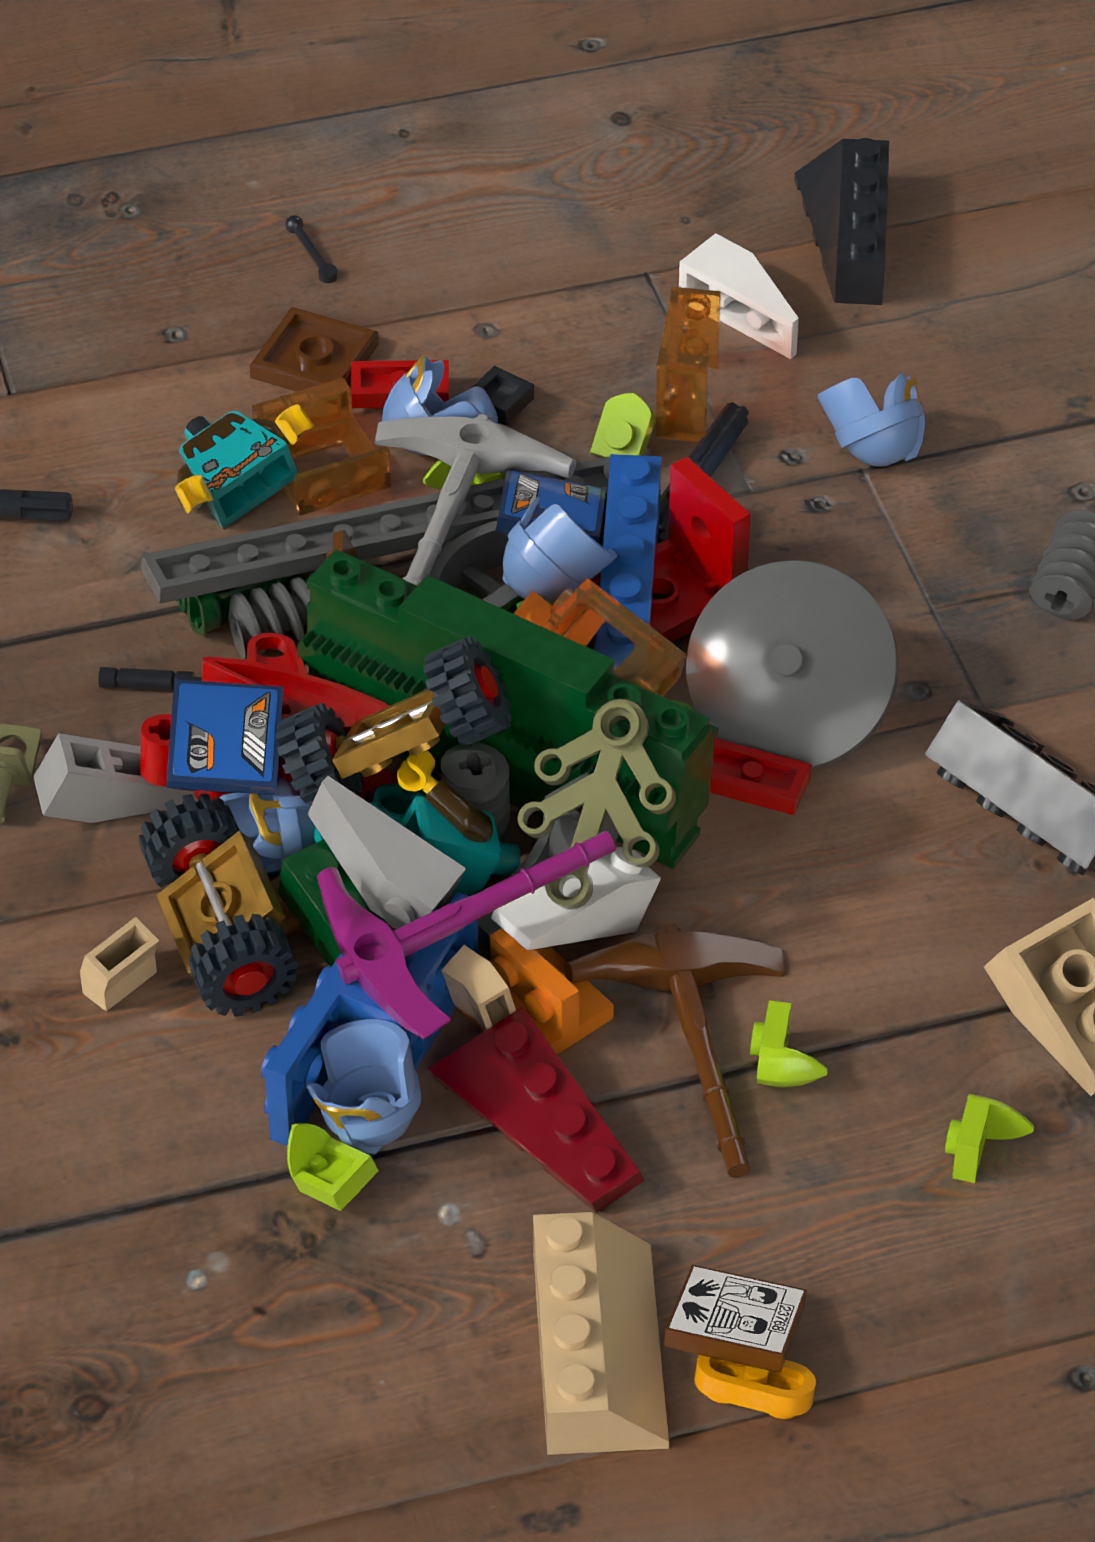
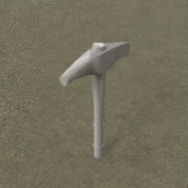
[374,414,576,586]

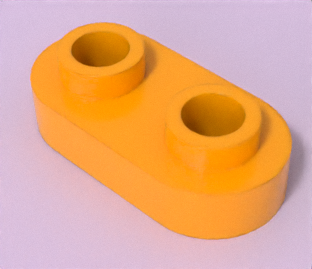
[694,1355,816,1419]

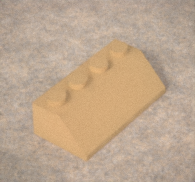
[533,1212,669,1455]

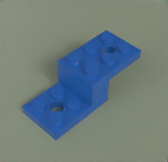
[261,892,479,1146]

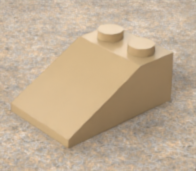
[984,898,1095,1096]

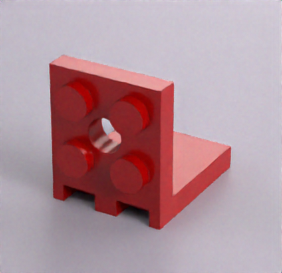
[587,456,751,654]

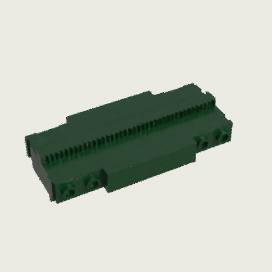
[297,549,719,869]

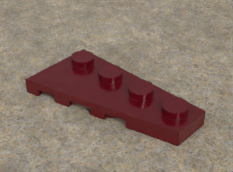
[428,1006,644,1213]

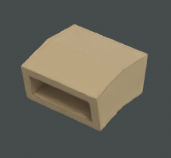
[80,917,159,1012]
[441,945,516,1031]

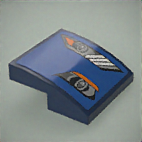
[495,469,606,543]
[166,679,284,795]

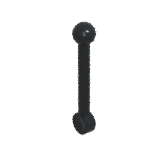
[285,215,337,284]

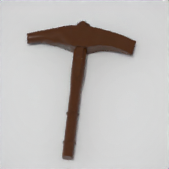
[564,924,785,1178]

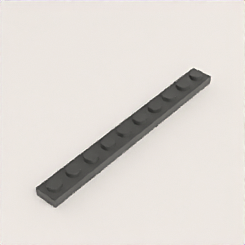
[141,457,610,604]

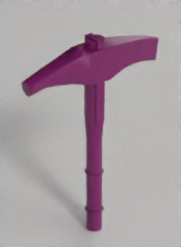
[317,831,616,1039]

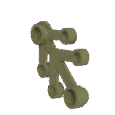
[518,699,676,910]

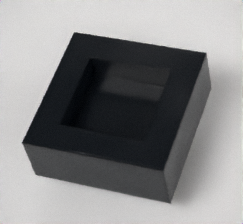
[471,366,534,426]

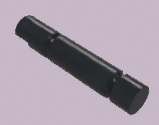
[98,667,202,691]

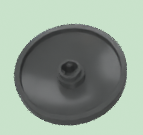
[686,560,899,770]

